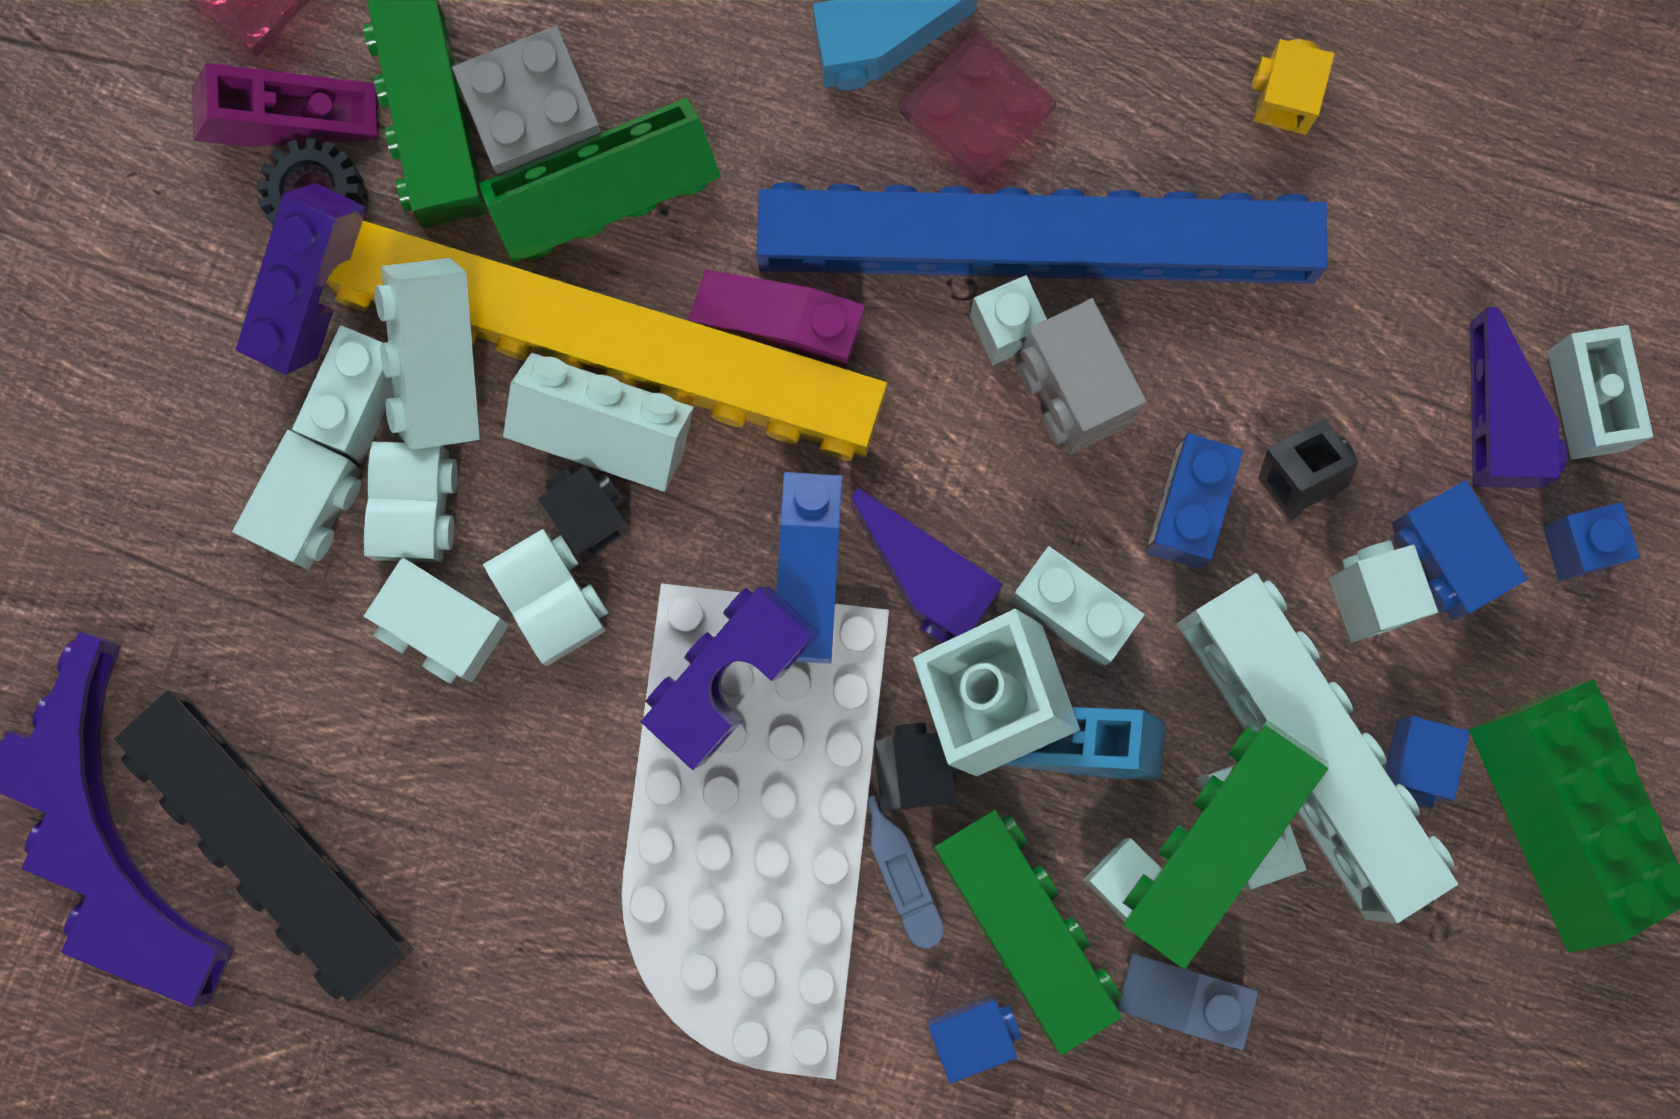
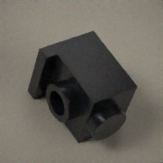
[1258,420,1358,521]

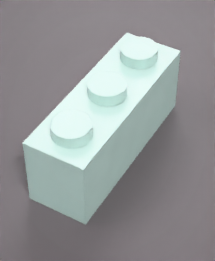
[375,258,480,450]
[503,353,694,492]

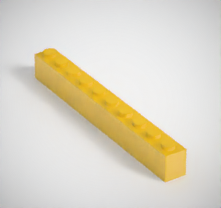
[326,221,887,461]

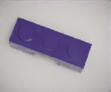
[236,183,367,375]
[640,586,820,770]

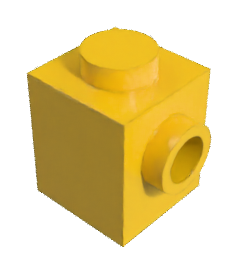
[1252,39,1335,135]

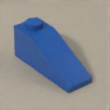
[777,472,842,664]

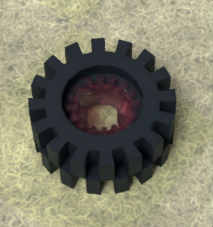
[256,138,368,225]

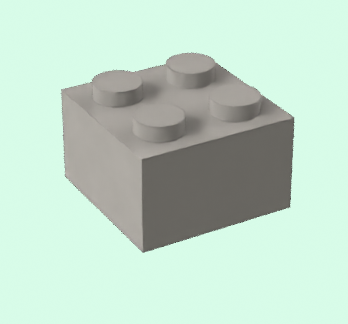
[452,25,601,176]
[1016,298,1147,455]

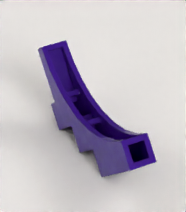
[0,631,234,1008]

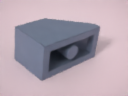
[1117,953,1258,1050]

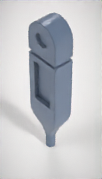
[867,795,944,948]

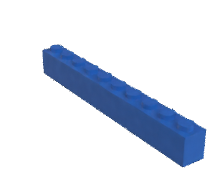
[757,182,1328,284]

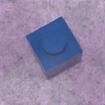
[1543,502,1640,581]
[1385,716,1470,809]
[926,996,1022,1084]

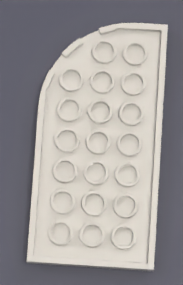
[622,583,889,1080]

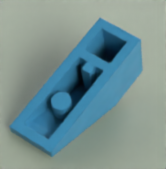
[813,0,978,90]
[1003,707,1166,781]

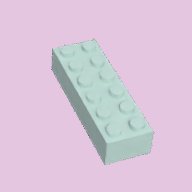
[1176,573,1459,923]

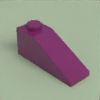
[192,63,377,147]
[687,269,865,370]

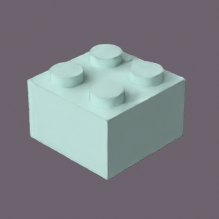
[913,609,1080,776]

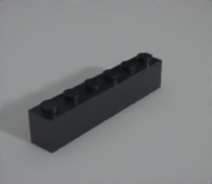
[114,690,414,1002]

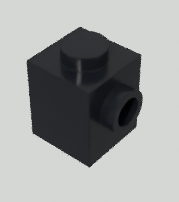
[538,465,631,563]
[874,723,958,811]

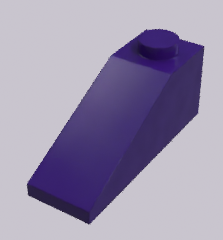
[1470,307,1567,489]
[851,488,1003,645]

